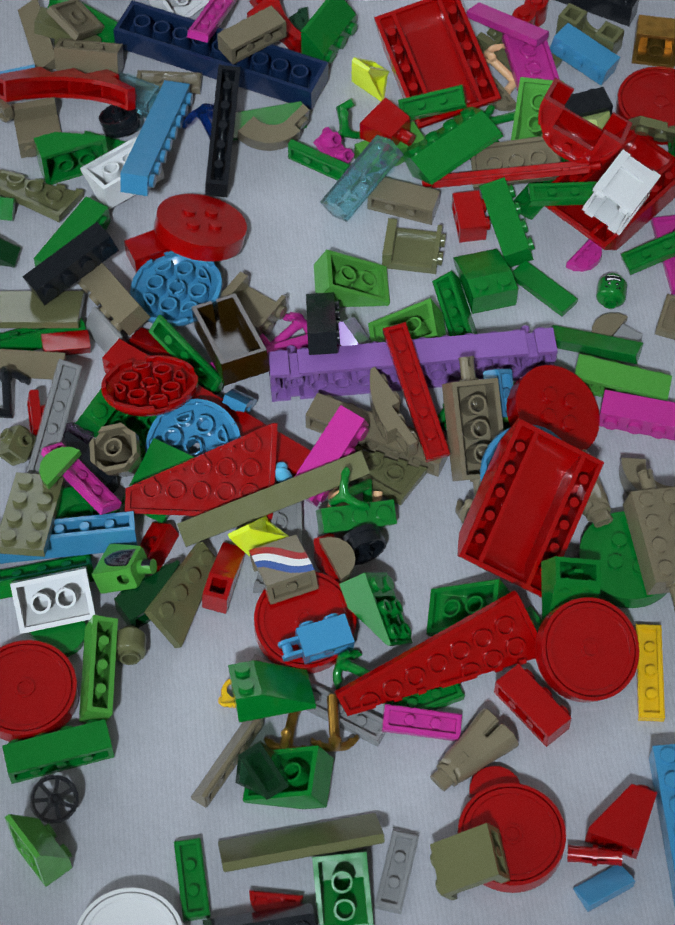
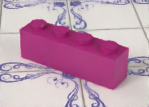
[600,390,675,440]
[294,405,369,507]

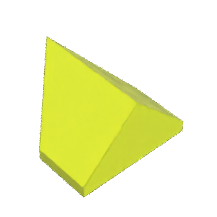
[351,57,390,101]
[228,516,289,556]

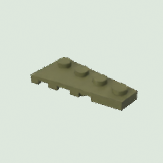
[628,116,675,146]
[144,542,216,648]

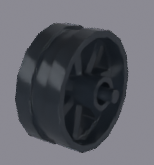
[99,105,141,138]
[341,524,387,566]
[30,775,79,824]

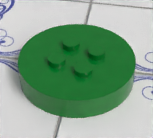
[578,511,667,608]

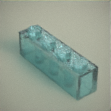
[320,135,404,222]

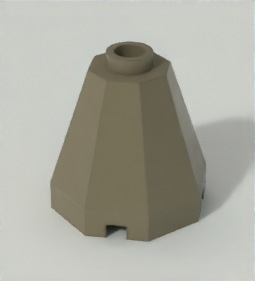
[89,423,142,477]

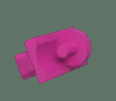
[313,127,354,163]

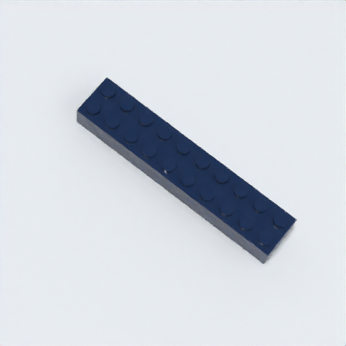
[113,0,328,110]

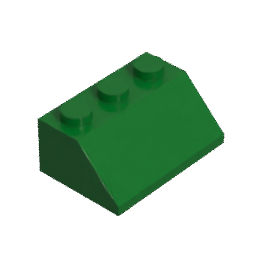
[301,0,358,64]

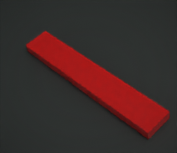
[382,322,450,463]

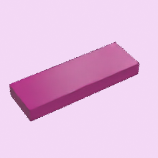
[381,704,462,741]

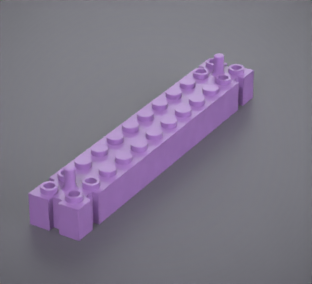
[268,325,557,402]

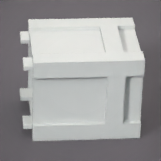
[582,150,661,235]

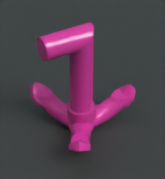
[259,312,307,346]

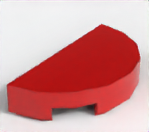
[469,766,520,798]
[249,890,303,912]

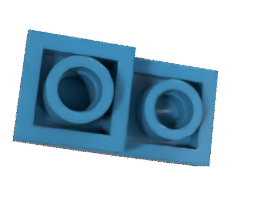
[222,389,258,413]

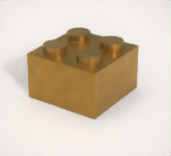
[632,15,675,68]

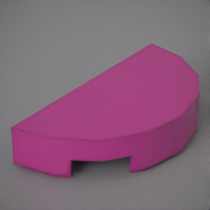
[566,239,602,272]

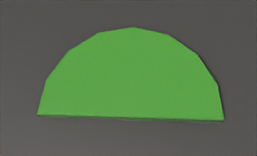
[39,447,81,489]

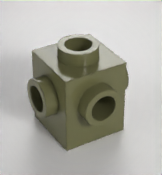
[0,425,36,466]

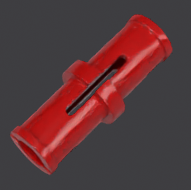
[567,844,623,866]

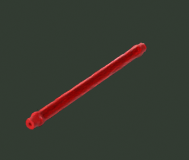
[422,160,602,188]

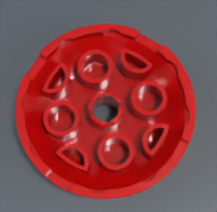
[101,355,198,417]

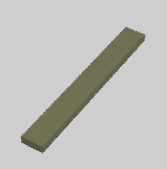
[177,451,370,547]

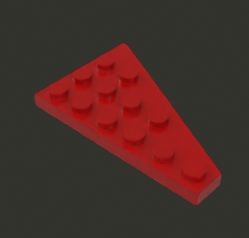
[124,423,278,519]

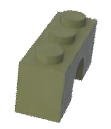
[556,3,625,54]

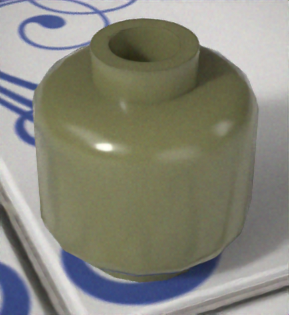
[116,625,146,665]

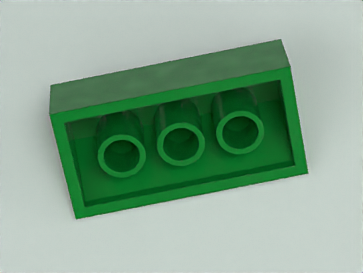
[401,107,503,185]

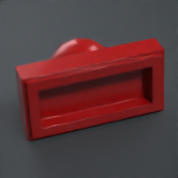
[27,390,45,437]

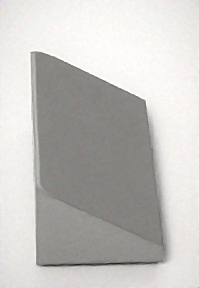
[85,306,123,353]

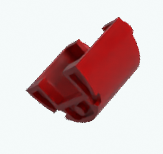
[538,78,633,164]

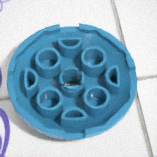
[130,251,223,327]
[145,399,241,457]

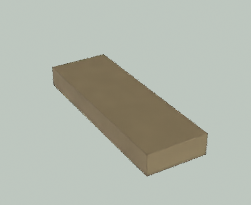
[135,70,202,94]

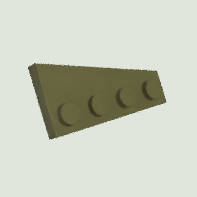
[0,169,84,222]
[354,445,428,506]

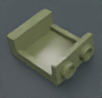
[382,218,446,274]
[430,823,510,901]

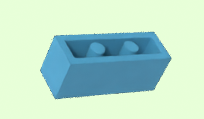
[550,23,620,85]

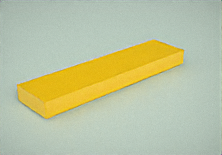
[635,624,665,722]

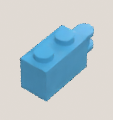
[278,613,355,664]

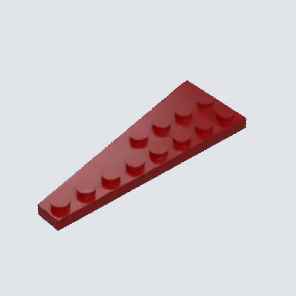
[334,590,537,716]

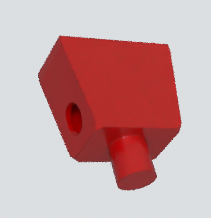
[360,98,416,150]

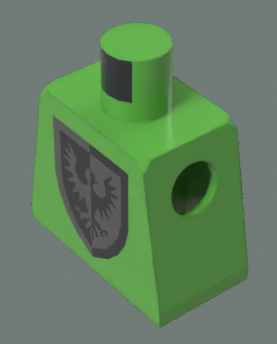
[92,544,157,594]

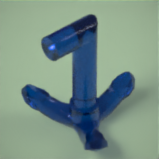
[182,103,234,143]

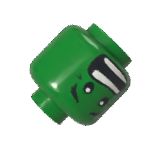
[596,273,627,309]

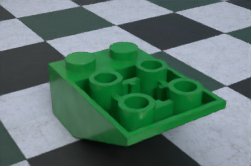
[75,389,157,456]
[541,556,601,622]
[339,572,413,646]

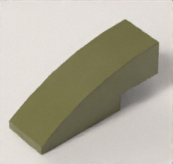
[34,7,102,45]

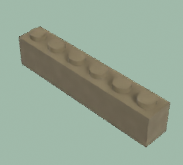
[306,393,449,477]

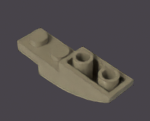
[369,367,419,458]

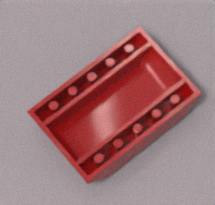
[374,0,501,129]
[545,129,675,250]
[457,418,604,598]

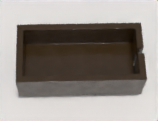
[191,293,270,385]

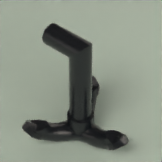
[0,366,30,419]

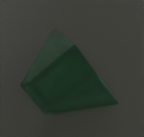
[235,741,290,800]

